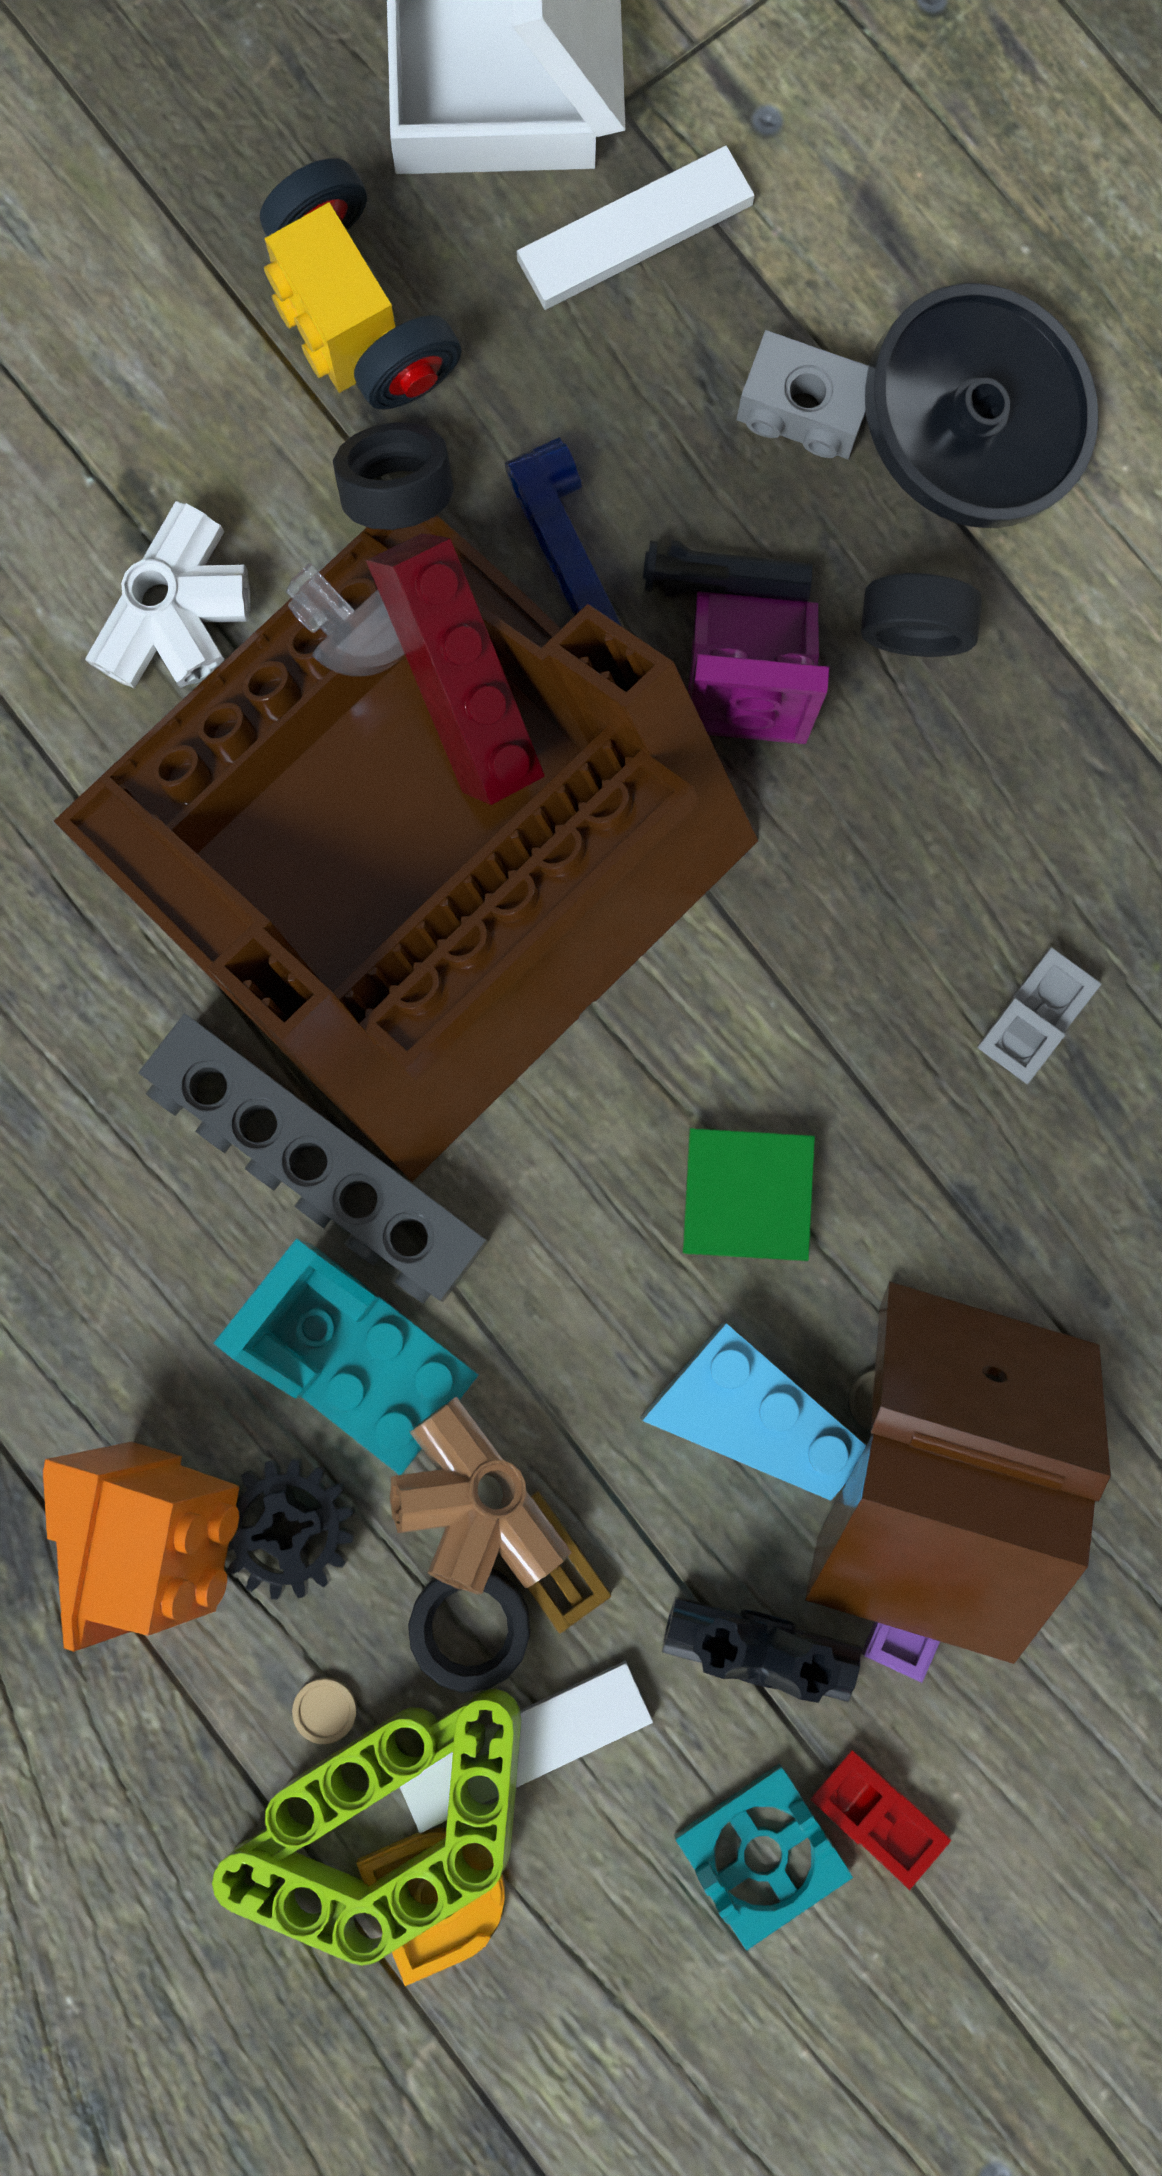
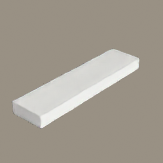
[517,145,754,310]
[400,1660,653,1833]

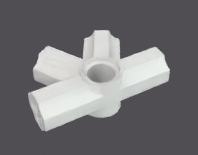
[85,501,251,689]

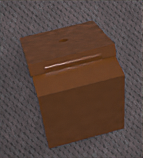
[805,1281,1111,1664]

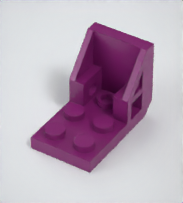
[688,591,829,744]

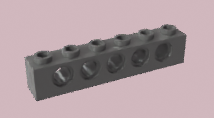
[138,1013,488,1304]

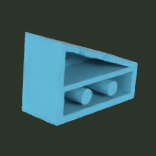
[640,1323,866,1501]

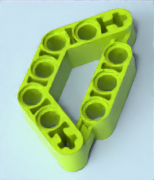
[212,1689,521,1966]

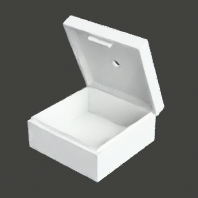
[387,0,625,174]

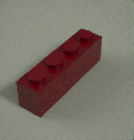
[366,533,545,805]

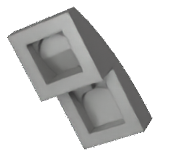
[977,947,1101,1085]

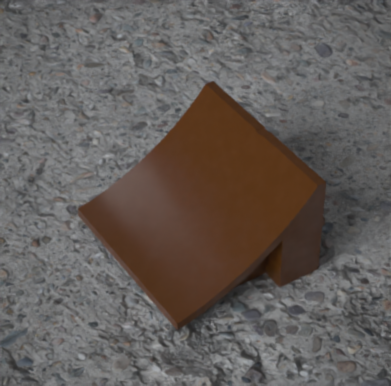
[54,515,758,1182]

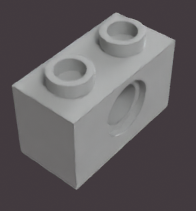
[737,330,869,460]

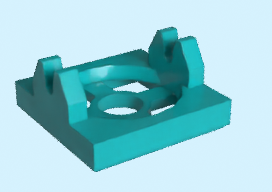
[674,1763,853,1951]

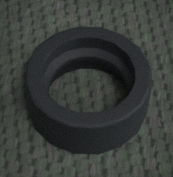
[333,422,454,530]
[861,573,982,657]
[408,1569,531,1693]

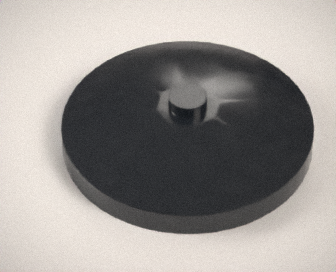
[865,283,1098,528]

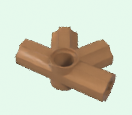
[389,1397,572,1595]

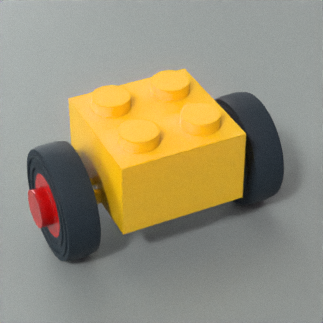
[260,158,462,410]

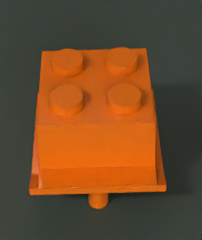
[43,1442,240,1652]

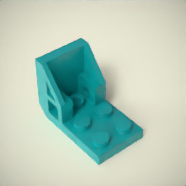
[213,1238,479,1475]

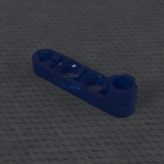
[504,437,622,626]

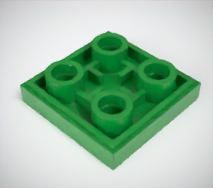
[682,1128,815,1262]

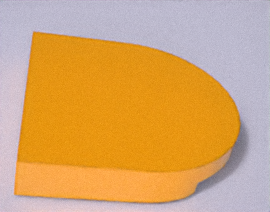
[356,1828,505,1986]

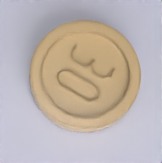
[292,1677,357,1744]

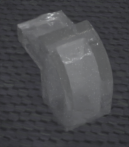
[286,563,405,676]

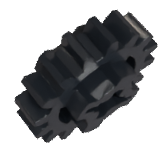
[227,1458,356,1600]

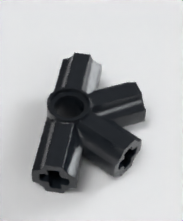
[661,1596,862,1703]

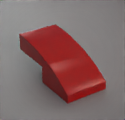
[810,1750,952,1890]

